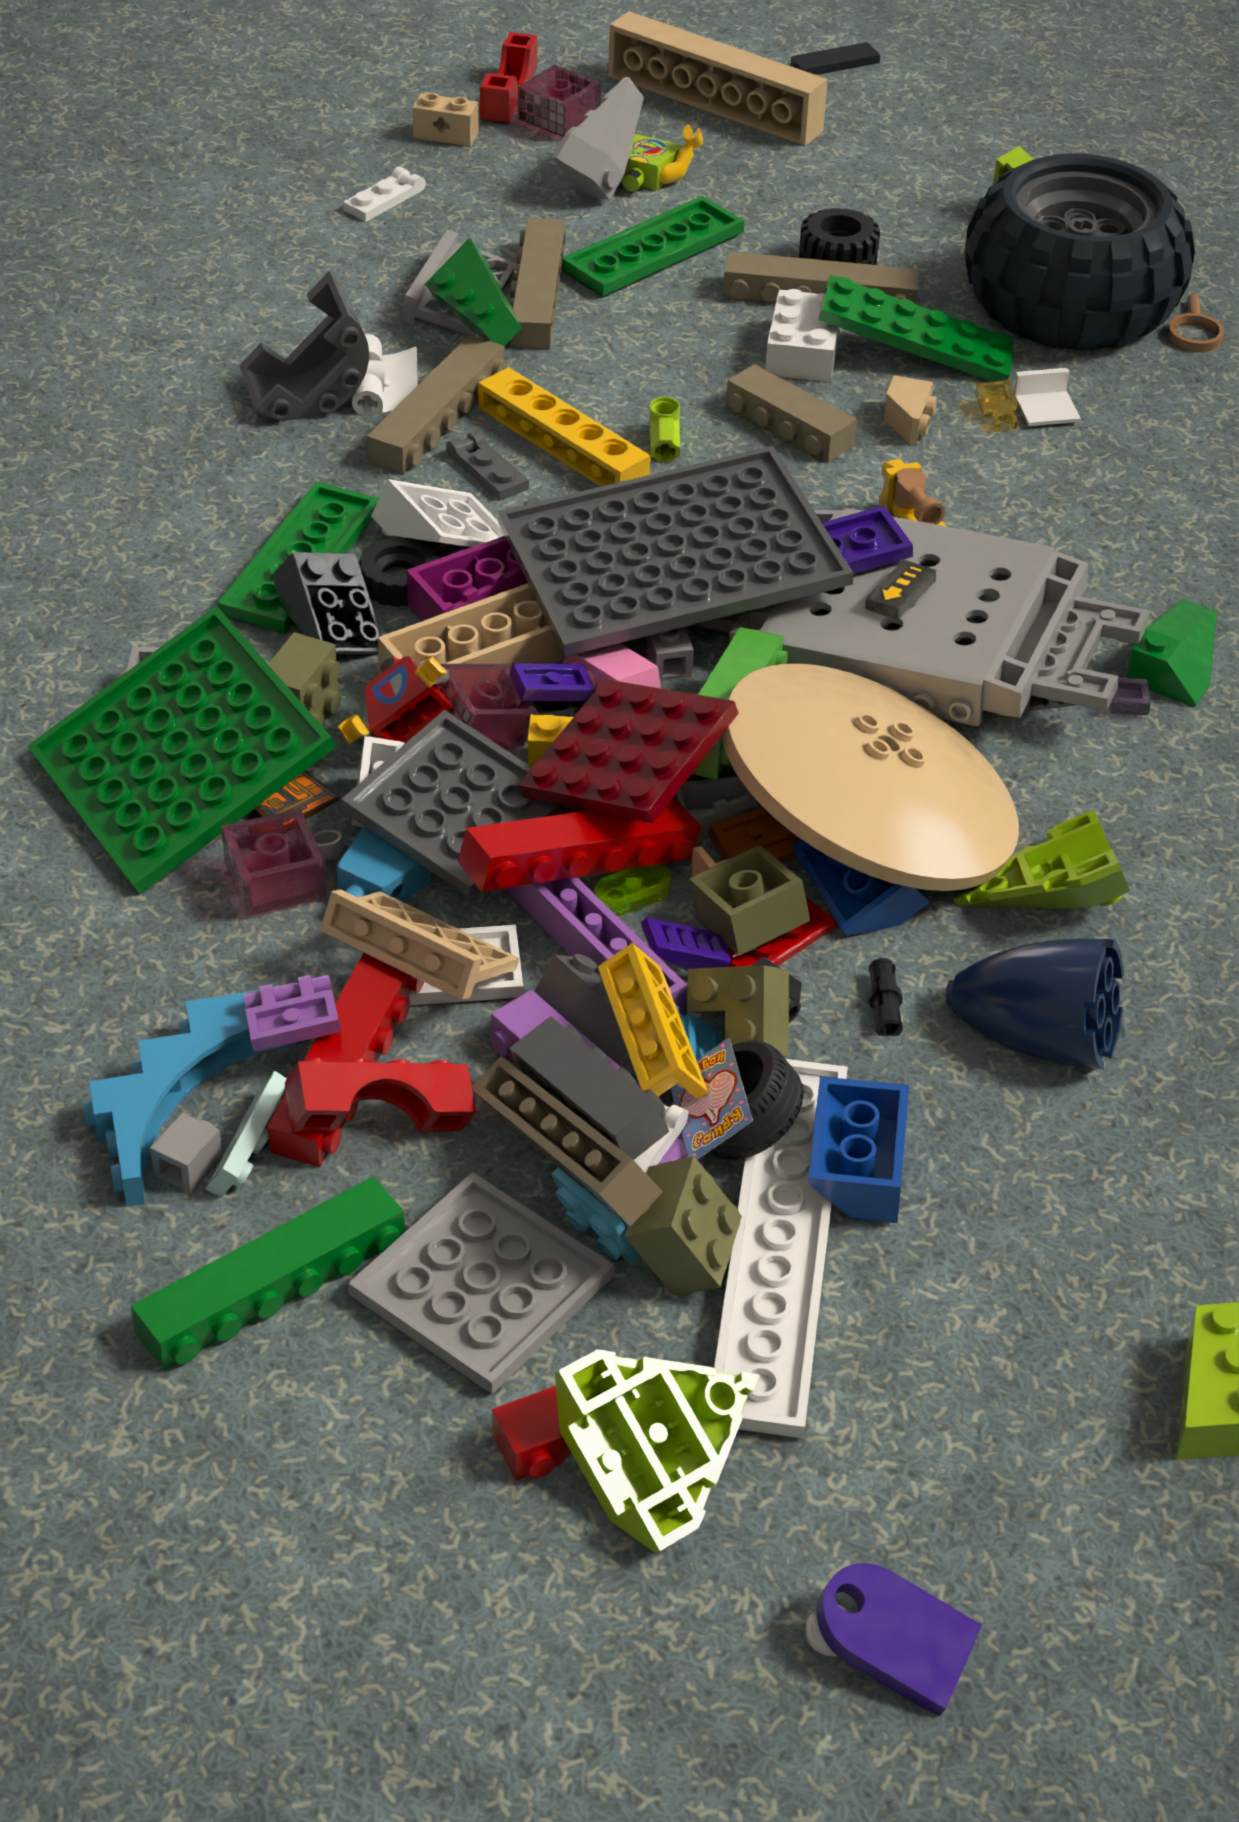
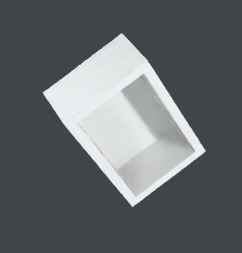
[765,289,841,382]

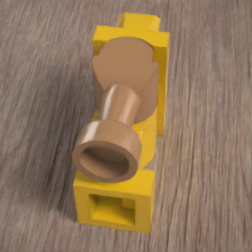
[879,459,947,527]

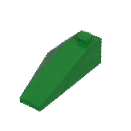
[1125,599,1217,707]

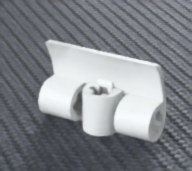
[352,334,418,414]

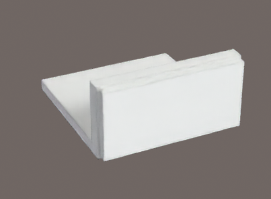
[1013,368,1081,426]

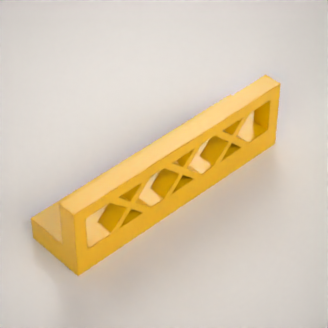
[598,943,708,1099]

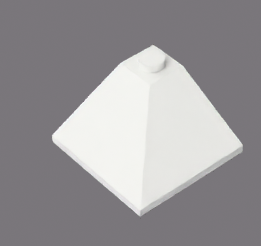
[371,479,504,547]

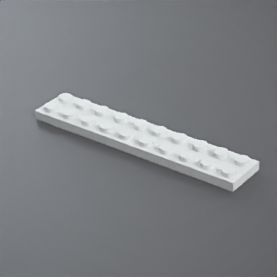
[714,1059,848,1438]

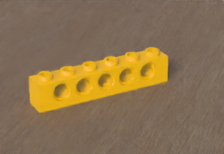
[478,367,651,486]

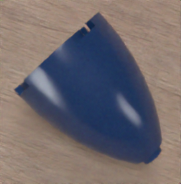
[946,938,1124,1070]

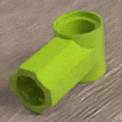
[649,396,680,462]

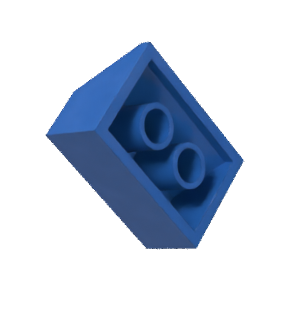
[792,839,930,935]
[808,1076,909,1223]

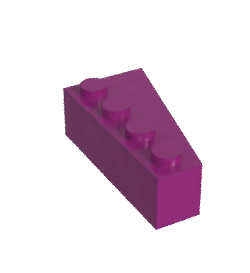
[407,536,528,621]

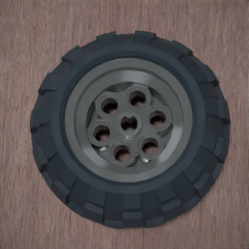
[964,153,1195,350]

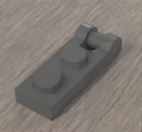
[446,431,529,501]

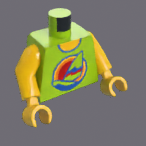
[620,125,703,192]

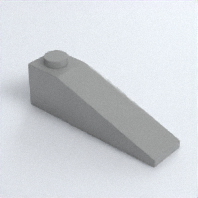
[552,77,644,200]

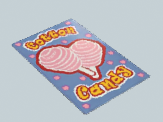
[671,1038,753,1160]

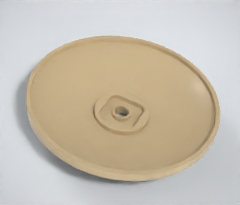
[721,664,1019,891]

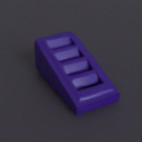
[641,917,731,971]

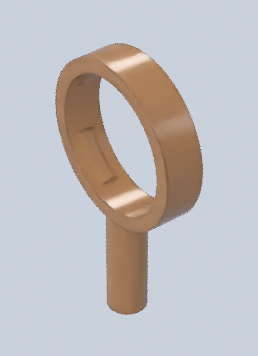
[1167,294,1224,352]

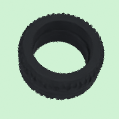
[710,1041,804,1160]

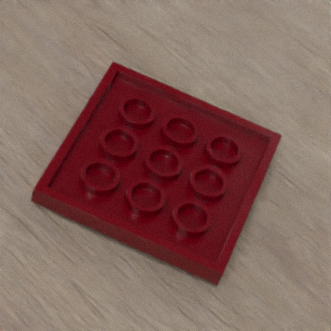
[518,679,739,823]

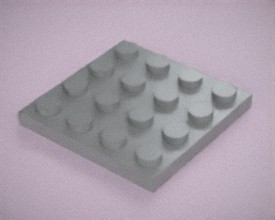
[348,1172,614,1394]

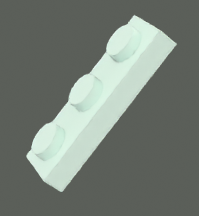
[206,1071,287,1197]

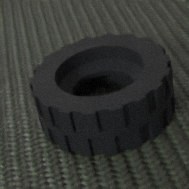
[359,537,440,607]

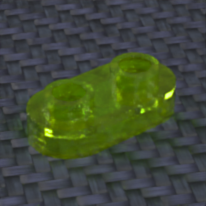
[594,864,671,916]

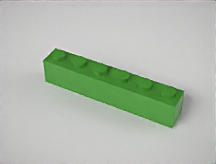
[692,627,788,779]

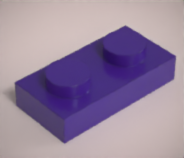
[509,663,596,702]

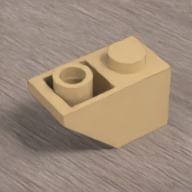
[884,375,937,446]

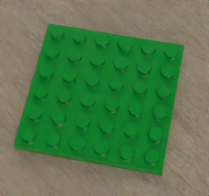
[27,605,337,894]

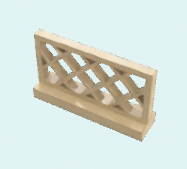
[320,889,520,1000]

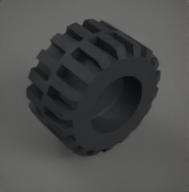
[799,208,880,265]

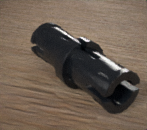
[868,958,903,1036]

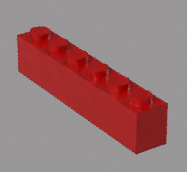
[458,798,701,892]
[267,952,424,1167]

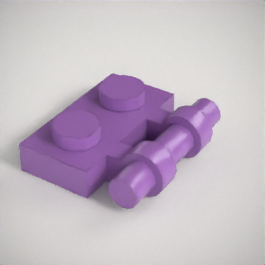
[243,974,341,1052]

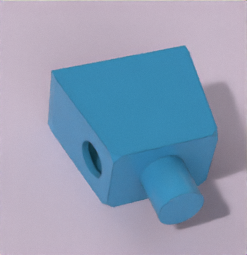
[336,826,431,902]

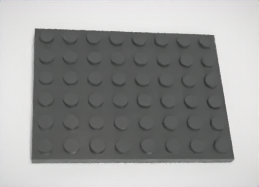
[497,446,853,656]

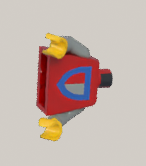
[337,656,452,744]

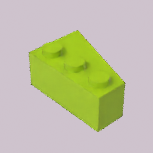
[1176,1302,1239,1460]

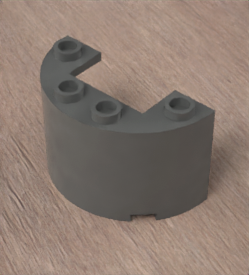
[239,271,369,421]

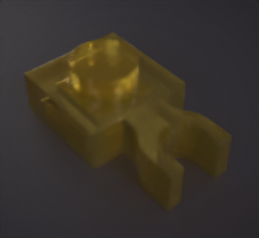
[975,380,1018,432]

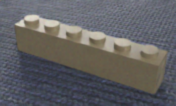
[508,218,566,350]
[723,251,920,304]
[367,335,507,475]
[472,1056,663,1227]

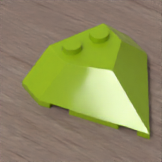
[953,809,1130,909]
[555,1350,759,1553]

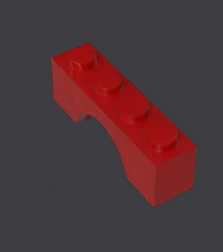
[480,32,537,123]
[284,1058,477,1132]

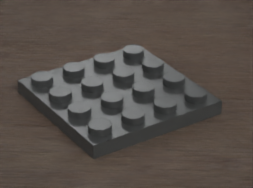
[340,710,566,897]

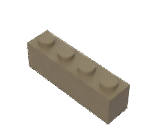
[726,364,858,462]

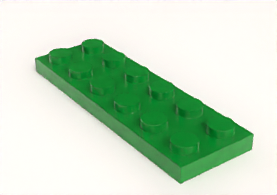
[562,196,744,296]
[818,274,1014,384]
[218,482,379,633]

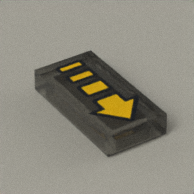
[865,559,936,620]

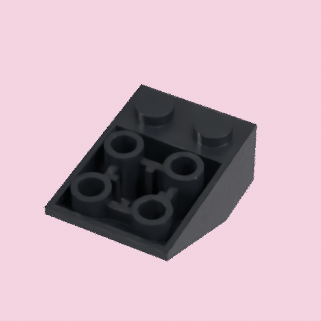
[272,552,382,654]

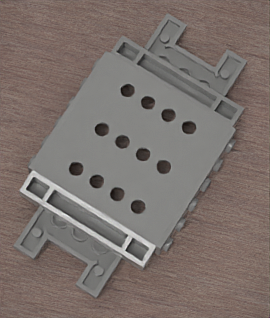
[694,508,1150,726]

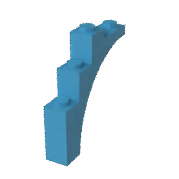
[82,990,298,1207]

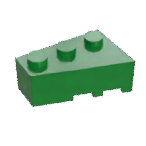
[424,237,522,346]

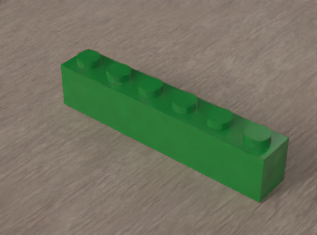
[130,1176,405,1370]

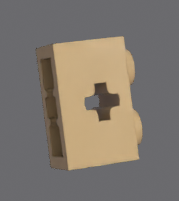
[412,93,479,147]

